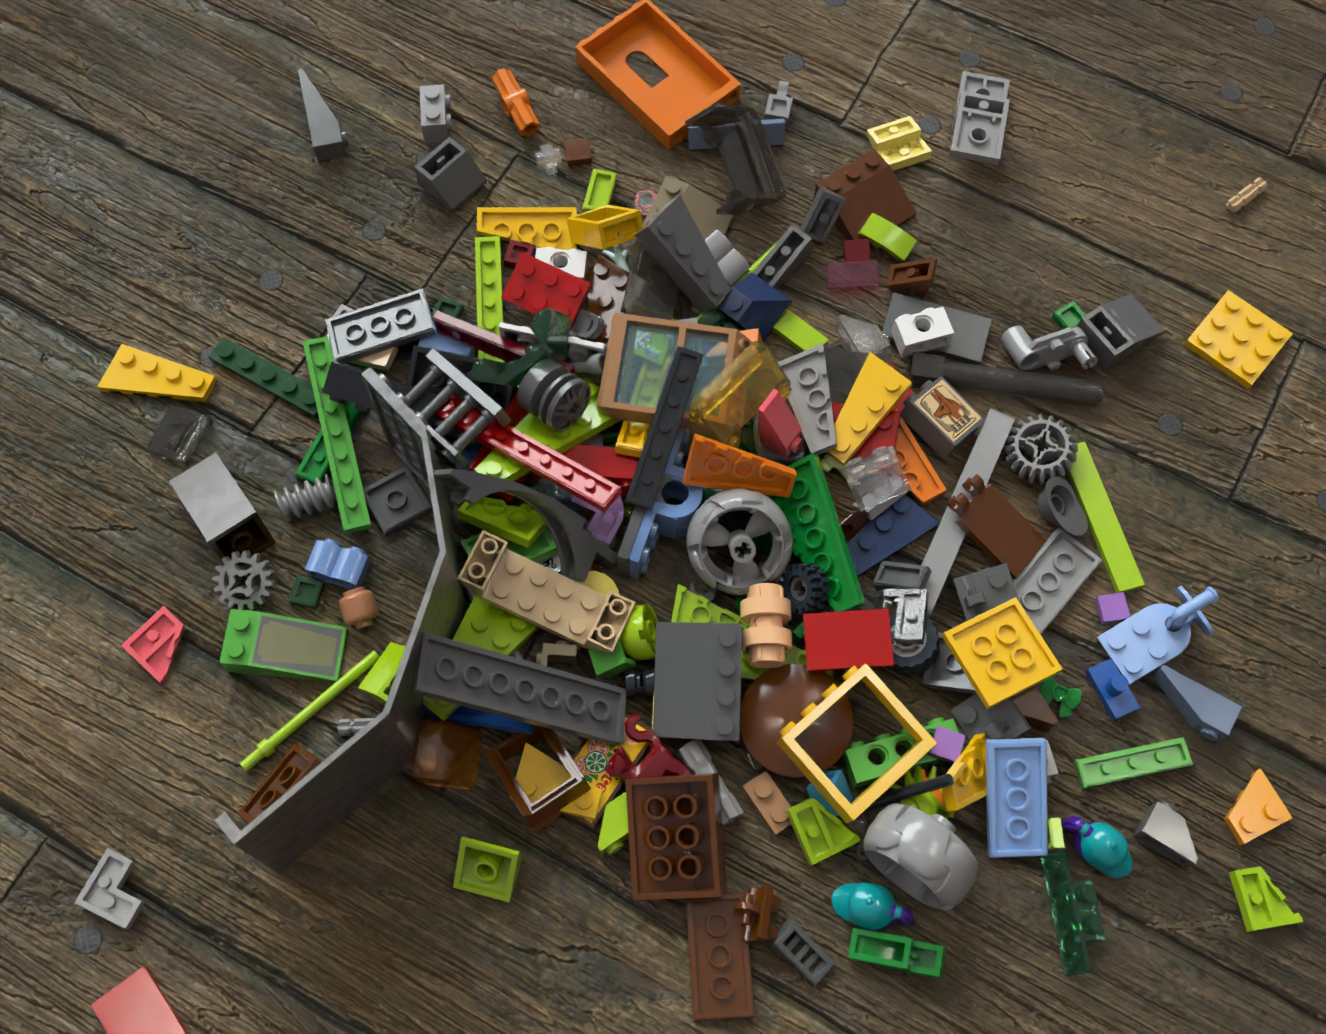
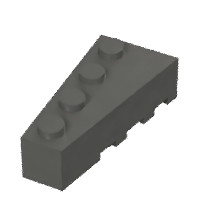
[635,195,731,313]

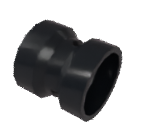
[626,669,654,698]

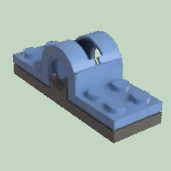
[617,428,703,581]

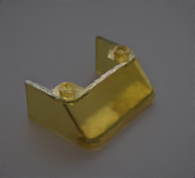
[688,341,792,452]

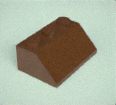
[237,744,321,823]

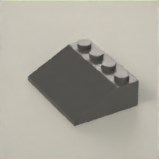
[653,622,742,741]

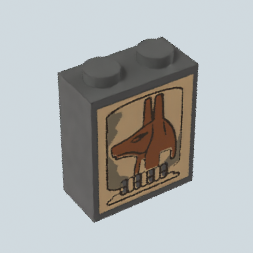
[901,376,986,459]

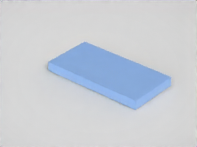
[986,738,1048,858]

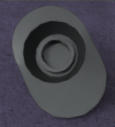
[1037,476,1088,536]

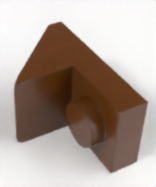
[886,258,938,298]

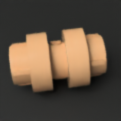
[740,583,792,668]

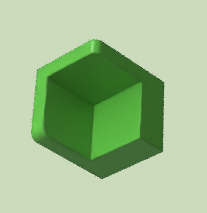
[588,639,637,678]

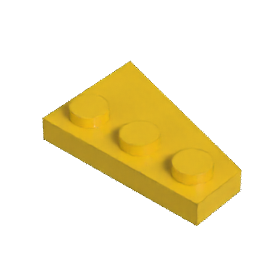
[941,733,987,811]
[510,743,603,821]

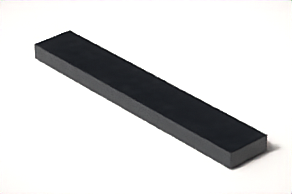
[625,346,704,511]

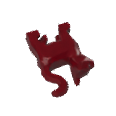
[605,714,691,784]

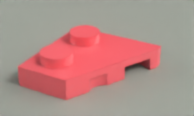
[121,606,185,684]

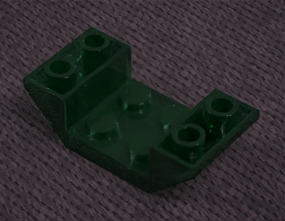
[465,308,572,388]

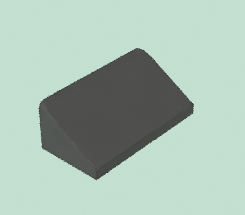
[800,186,846,244]

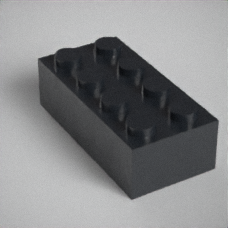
[407,346,522,411]

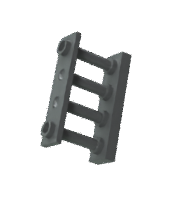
[404,349,511,467]

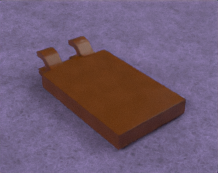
[946,474,1046,579]

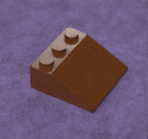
[813,148,916,245]

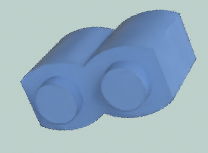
[304,539,371,590]

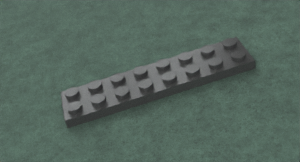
[411,632,626,746]

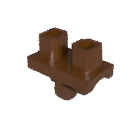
[734,884,782,943]

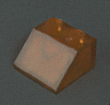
[413,719,483,790]

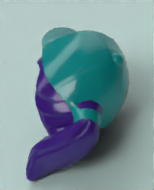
[1061,816,1133,878]
[831,882,915,930]

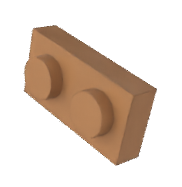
[742,771,792,837]

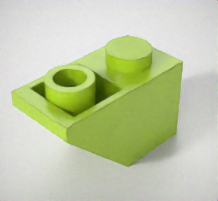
[598,792,629,856]

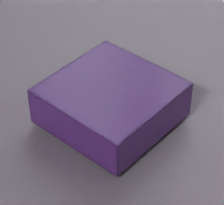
[1095,592,1130,625]
[928,726,966,764]

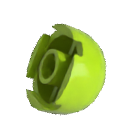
[619,604,658,660]

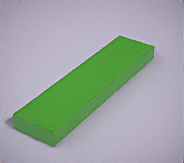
[1073,737,1193,790]

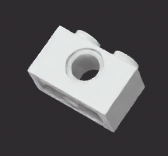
[535,247,588,281]
[891,307,954,358]

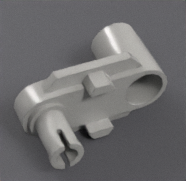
[1001,326,1098,371]

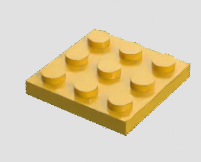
[1184,290,1293,389]
[942,597,1062,709]

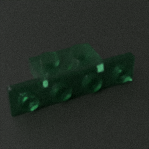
[1041,851,1106,976]

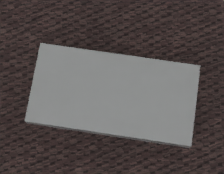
[1013,526,1102,635]

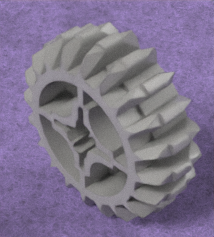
[1004,414,1078,485]

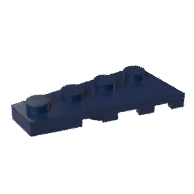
[847,495,940,578]

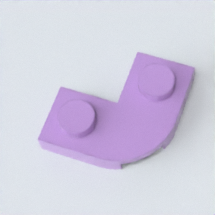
[571,495,624,545]

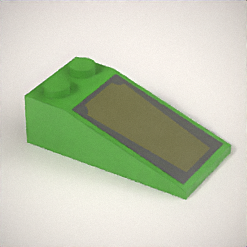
[219,609,348,682]

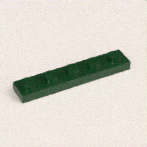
[208,337,319,419]

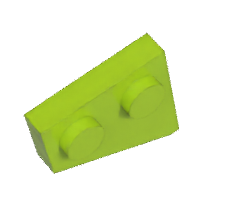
[786,798,861,865]
[1229,866,1303,932]

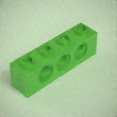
[842,717,965,789]

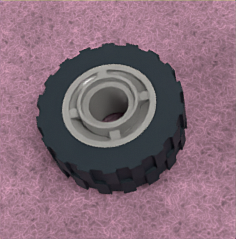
[887,611,940,676]

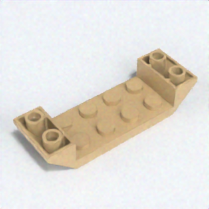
[457,530,636,653]

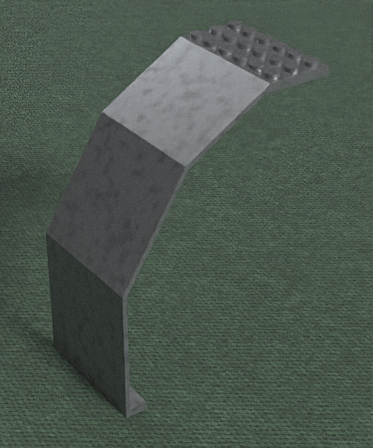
[214,367,466,874]

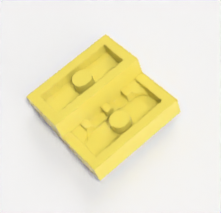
[867,116,932,171]

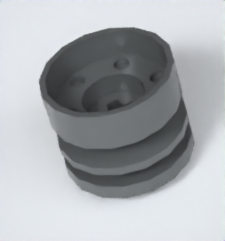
[517,358,591,432]

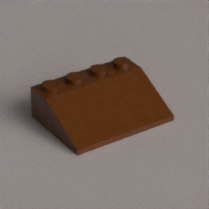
[625,772,727,900]

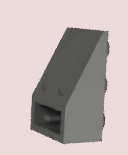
[1077,294,1165,370]

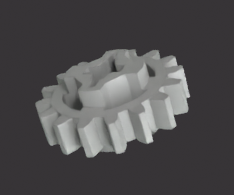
[212,550,276,610]

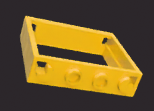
[776,663,937,823]

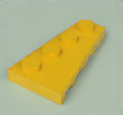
[477,207,577,250]
[97,344,217,402]
[827,352,912,466]

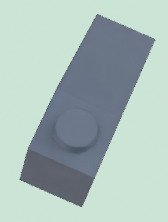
[1152,664,1242,742]

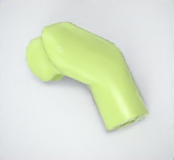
[820,454,859,483]

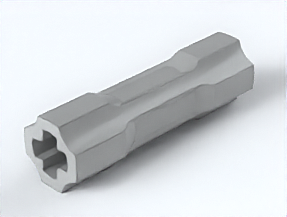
[678,739,744,826]

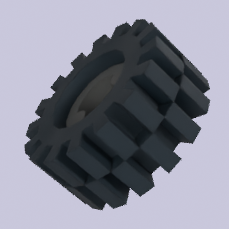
[778,563,831,614]

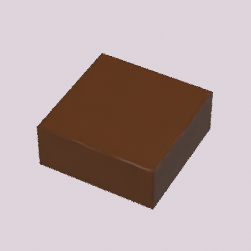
[564,138,592,167]

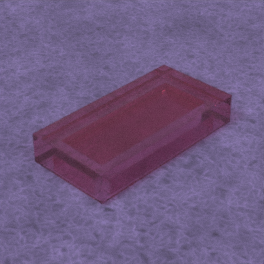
[826,260,879,289]

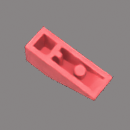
[758,389,803,459]

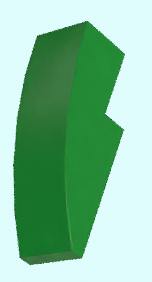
[848,928,947,981]

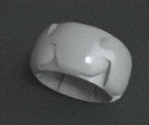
[686,488,793,595]
[864,803,978,910]

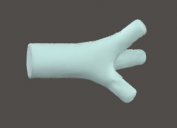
[602,244,631,273]

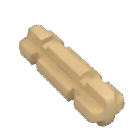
[1226,178,1268,213]

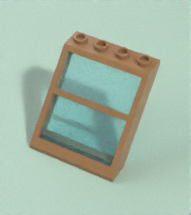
[597,313,752,436]

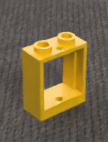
[566,205,643,249]

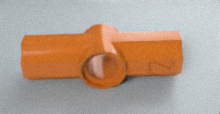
[492,68,540,137]

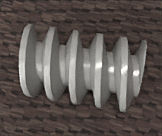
[274,474,335,522]

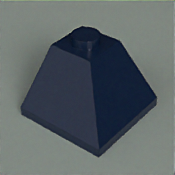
[717,272,793,341]

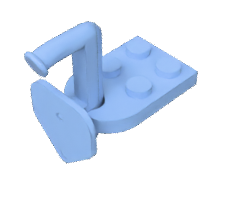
[1097,586,1219,685]

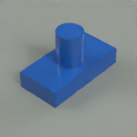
[1085,658,1140,721]

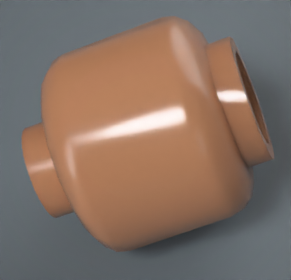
[339,587,379,630]

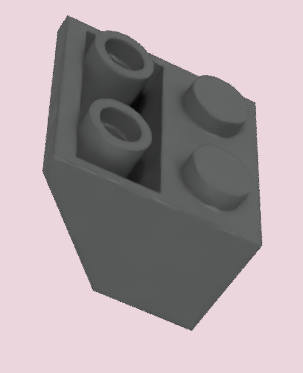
[414,137,487,212]

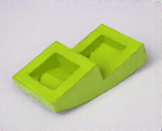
[858,213,917,262]

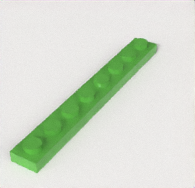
[302,336,372,534]

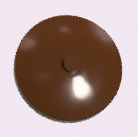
[739,664,853,779]

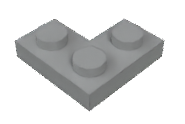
[74,848,145,930]

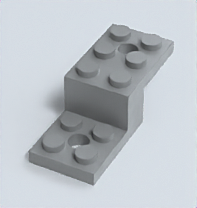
[949,71,1010,165]

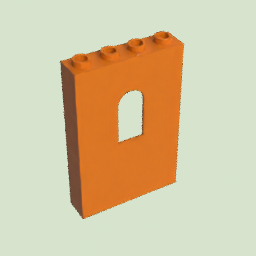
[575,0,741,150]

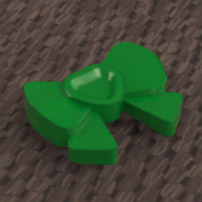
[1040,677,1081,718]

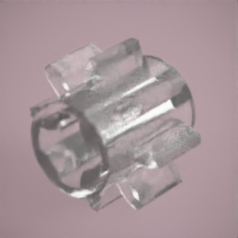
[535,143,563,175]

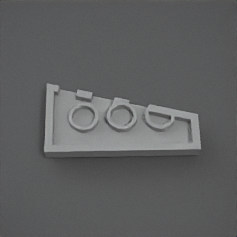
[774,343,838,455]

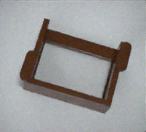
[482,725,591,832]

